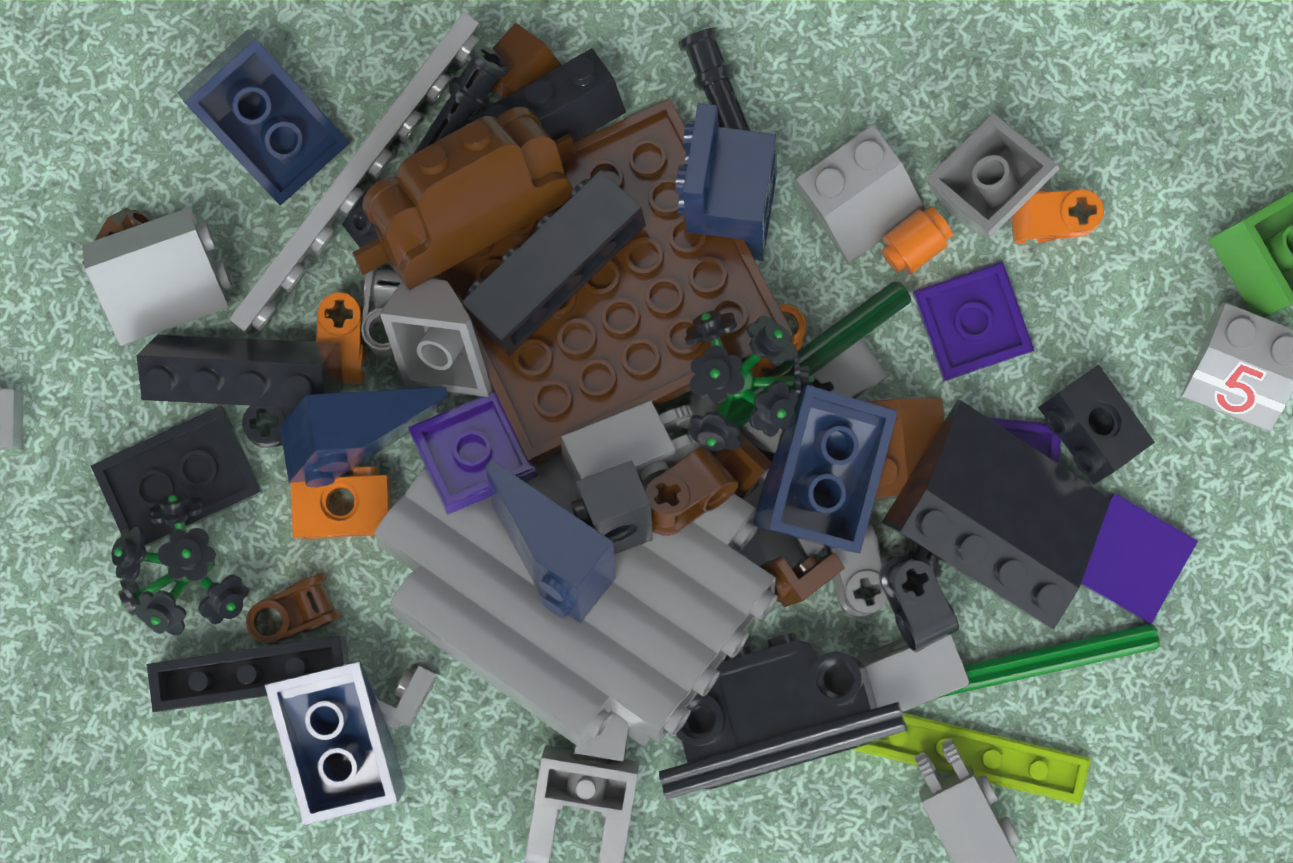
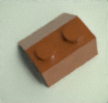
[868,398,944,501]

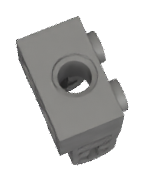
[524,746,640,863]

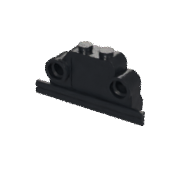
[659,633,907,800]

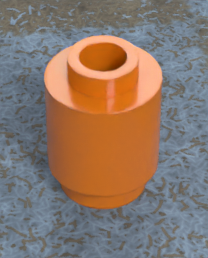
[881,206,954,275]

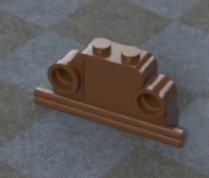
[352,107,578,291]

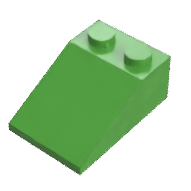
[1208,190,1293,318]

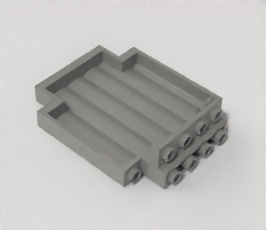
[374,388,778,749]

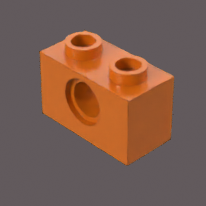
[291,467,392,540]

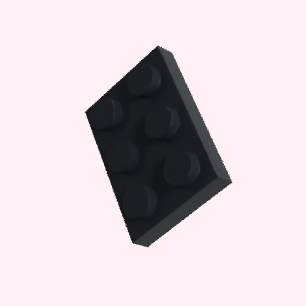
[91,405,263,548]

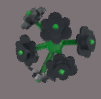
[685,310,813,451]
[111,493,249,635]

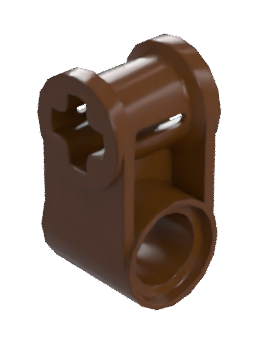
[645,446,738,536]
[246,572,343,645]

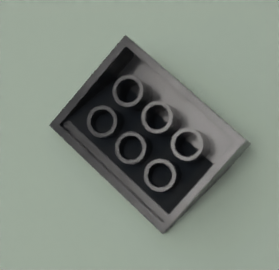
[881,399,1111,630]

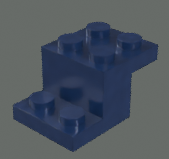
[676,103,777,261]

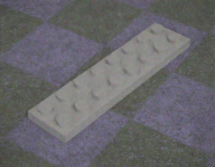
[229,12,480,334]

